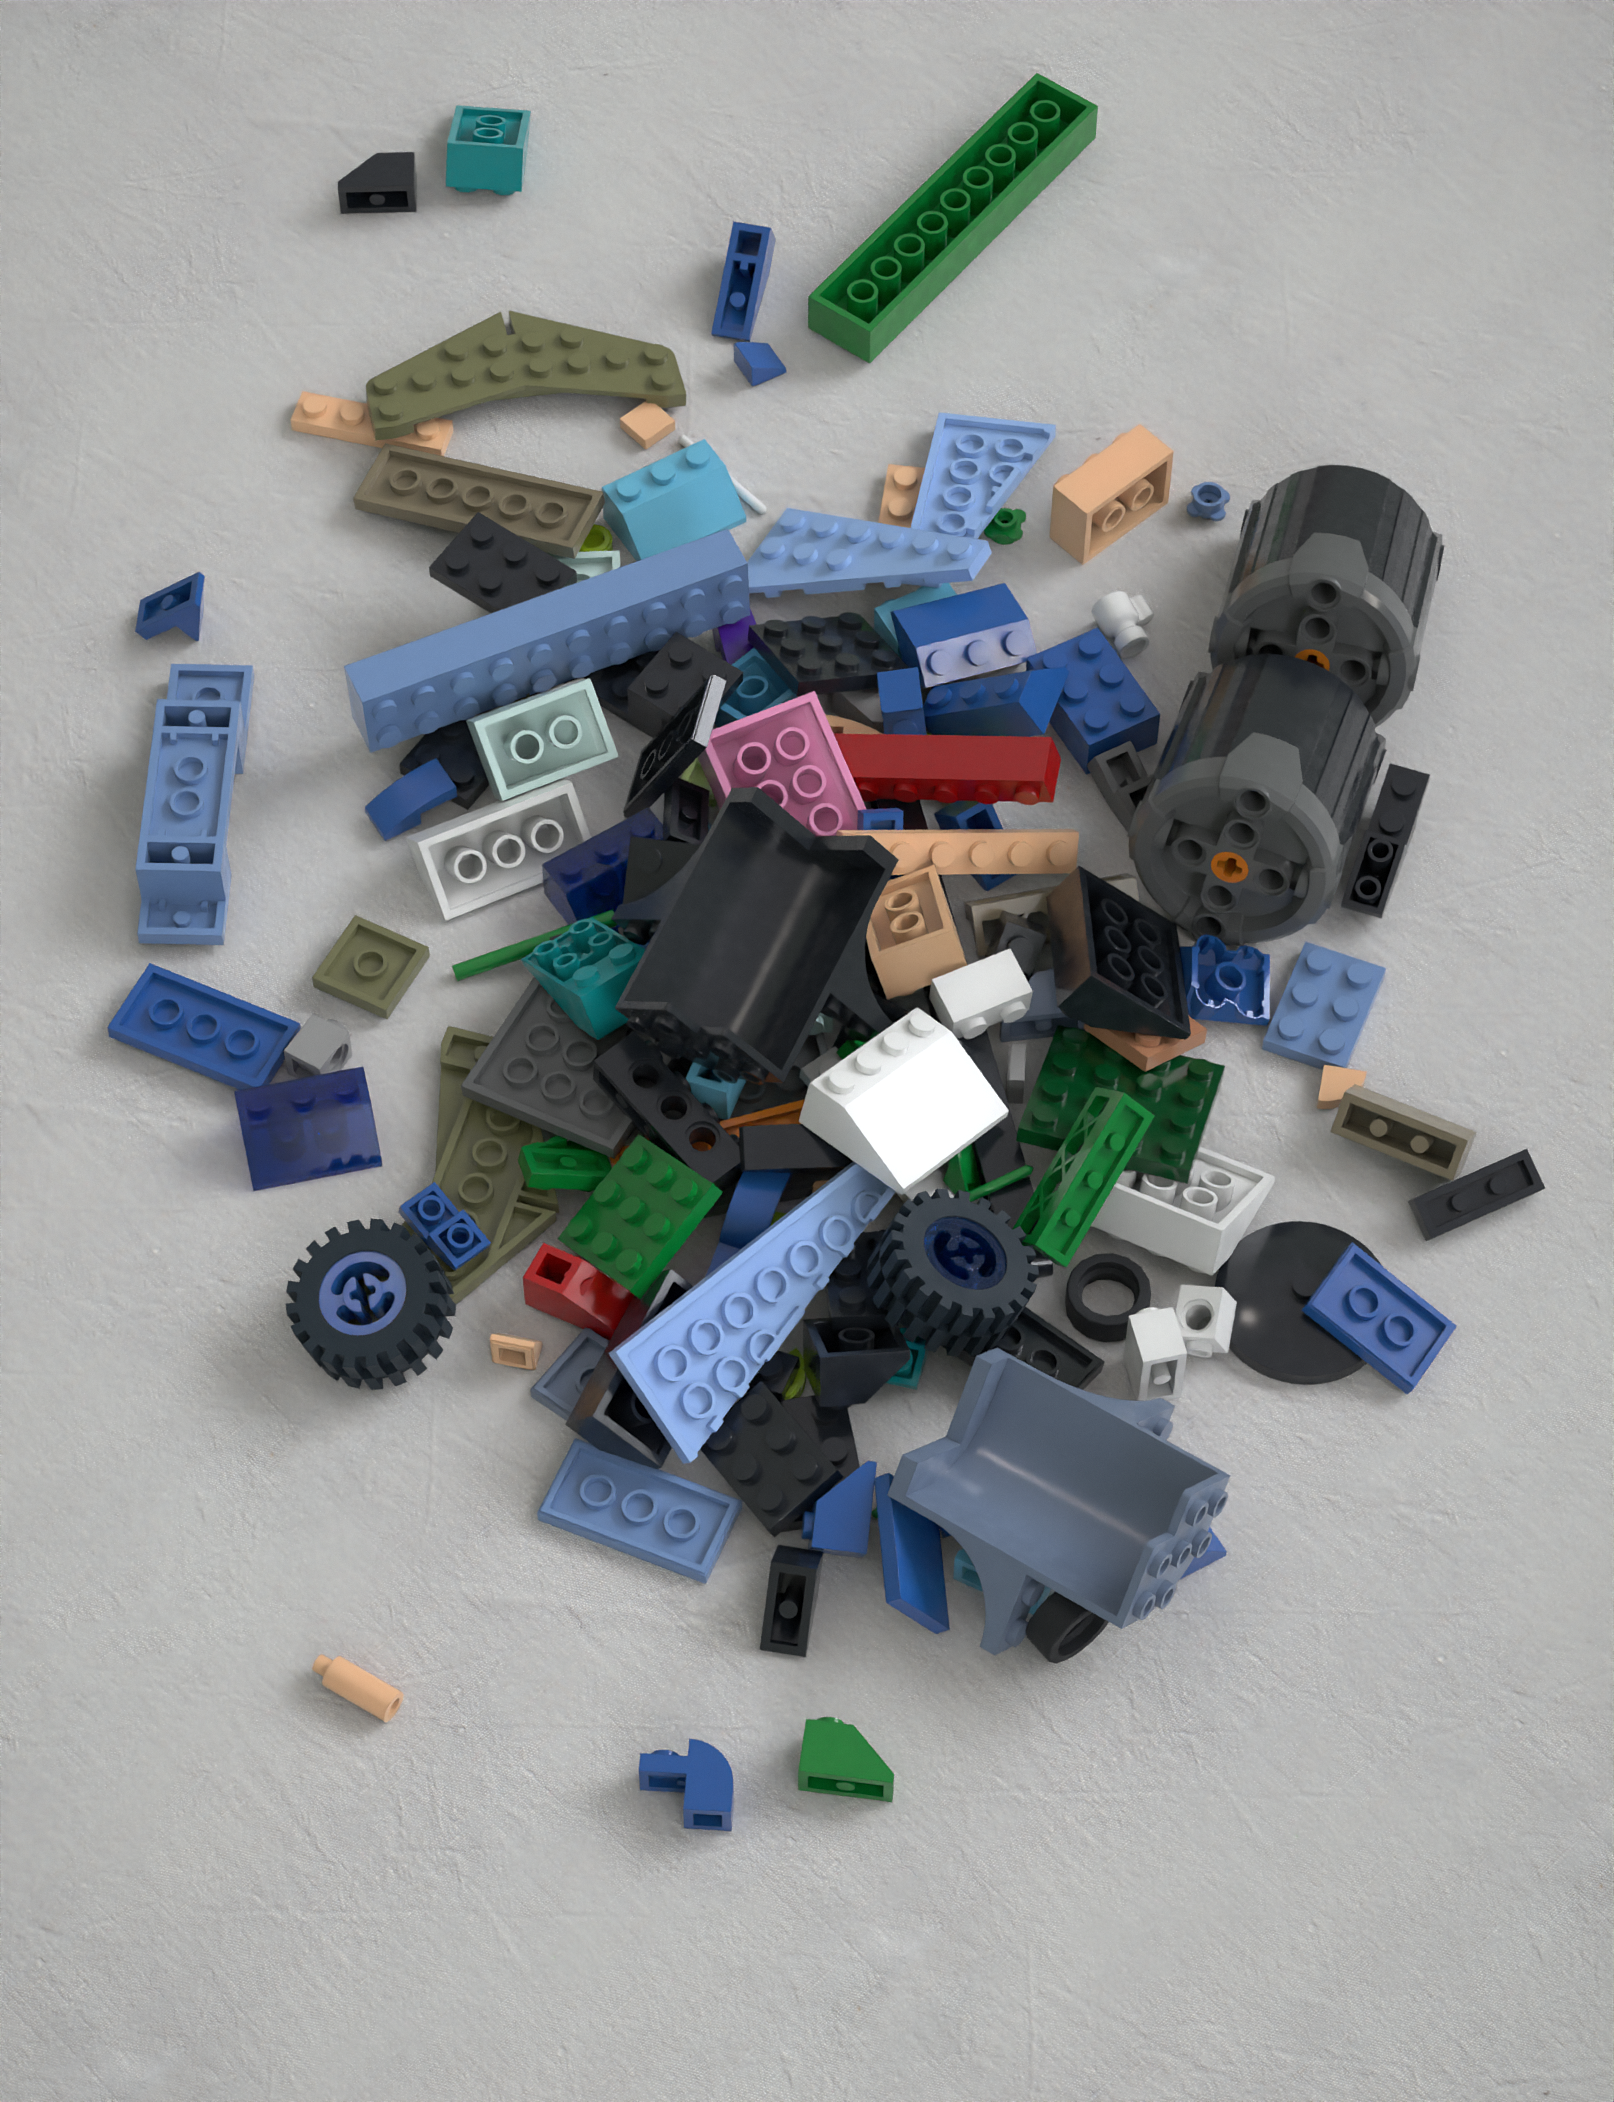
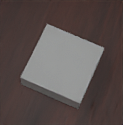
[1006,1043,1026,1104]

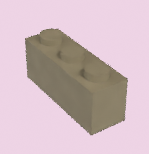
[1330,1084,1477,1181]

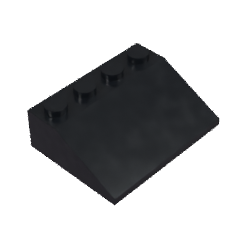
[1046,866,1191,1040]

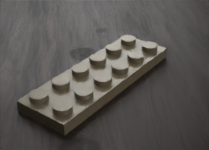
[353,443,605,559]

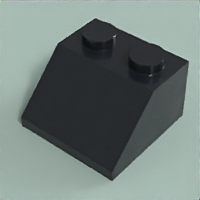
[803,1318,910,1410]

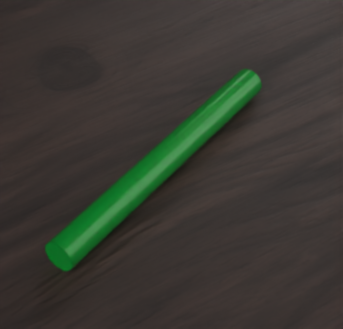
[452,909,618,981]

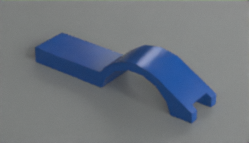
[705,1172,793,1277]

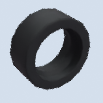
[1065,1253,1151,1342]
[1025,1591,1109,1663]

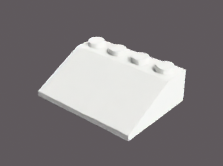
[799,1008,1009,1195]
[1058,1147,1275,1276]

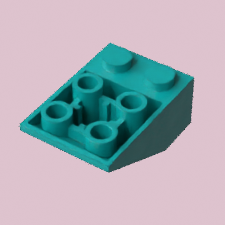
[521,917,645,1040]

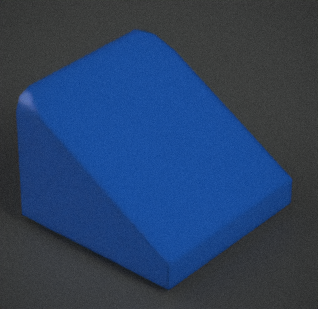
[733,342,787,387]

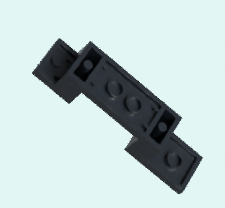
[429,512,743,738]

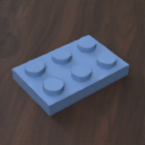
[1262,941,1386,1070]

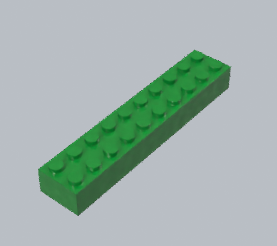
[808,73,1098,364]

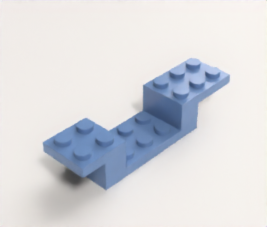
[135,664,254,945]

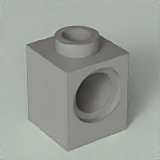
[284,1013,352,1093]

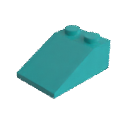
[446,105,531,195]

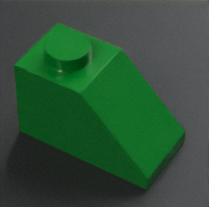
[798,1717,894,1802]

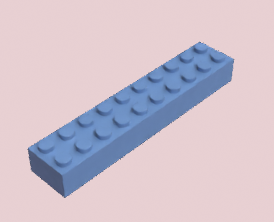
[344,529,750,753]

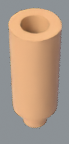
[312,1654,404,1722]

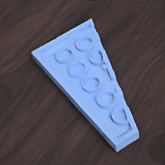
[901,412,1056,588]
[747,508,992,598]

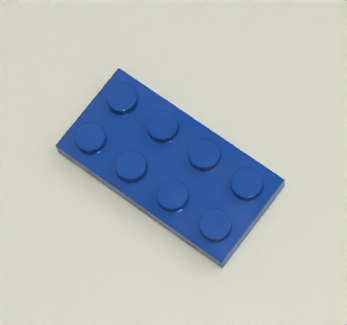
[107,963,301,1098]

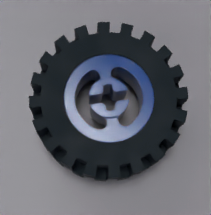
[286,1218,456,1390]

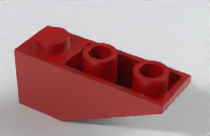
[523,1243,634,1340]

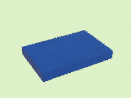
[1302,1242,1457,1394]
[874,1473,950,1634]

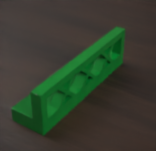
[1012,1087,1155,1268]

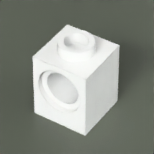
[1175,1285,1237,1357]

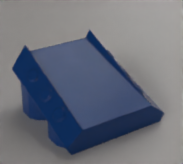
[1180,935,1270,1026]

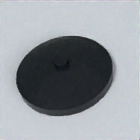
[1215,1221,1381,1385]

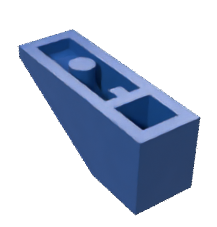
[711,221,776,342]

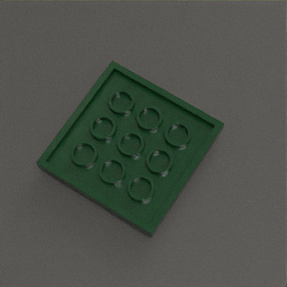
[1016,1025,1225,1184]

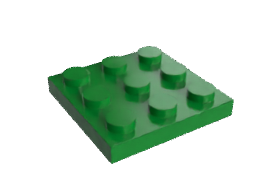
[557,1134,723,1299]

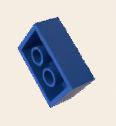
[1026,627,1160,775]

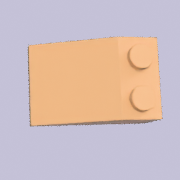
[866,865,967,1000]

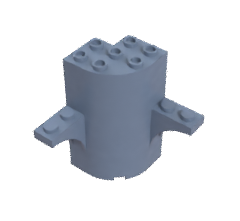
[887,1348,1231,1655]

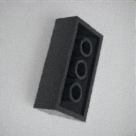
[565,1269,694,1469]

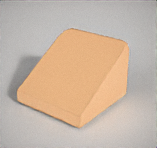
[490,1333,543,1370]

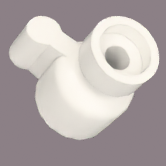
[1091,591,1154,658]

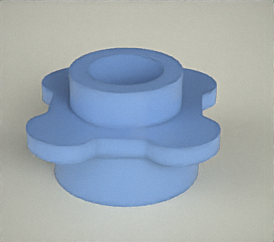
[1187,482,1230,521]

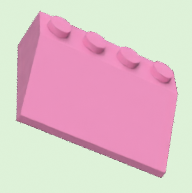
[698,691,867,836]

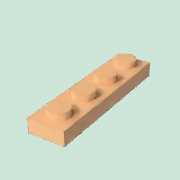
[291,391,454,456]

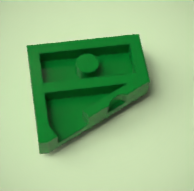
[518,1136,612,1192]

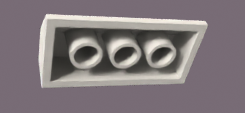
[406,779,599,921]

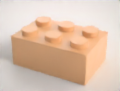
[1050,424,1174,565]

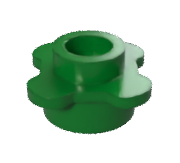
[984,508,1026,545]

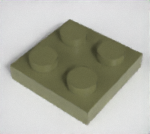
[312,915,430,1019]

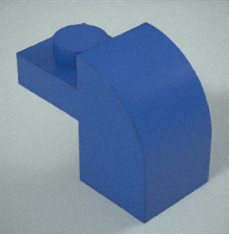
[639,1738,734,1831]

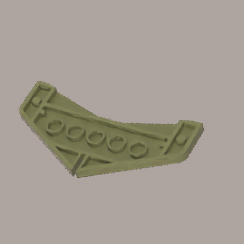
[366,311,686,441]
[348,1026,559,1325]

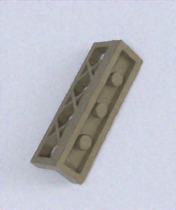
[964,873,1140,956]

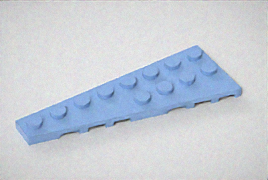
[608,1161,896,1464]

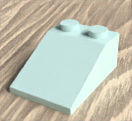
[466,678,619,801]

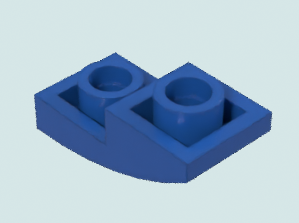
[365,758,457,841]
[398,1182,491,1271]

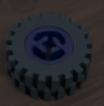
[867,1188,1039,1357]

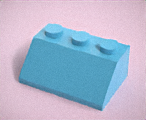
[602,439,746,561]

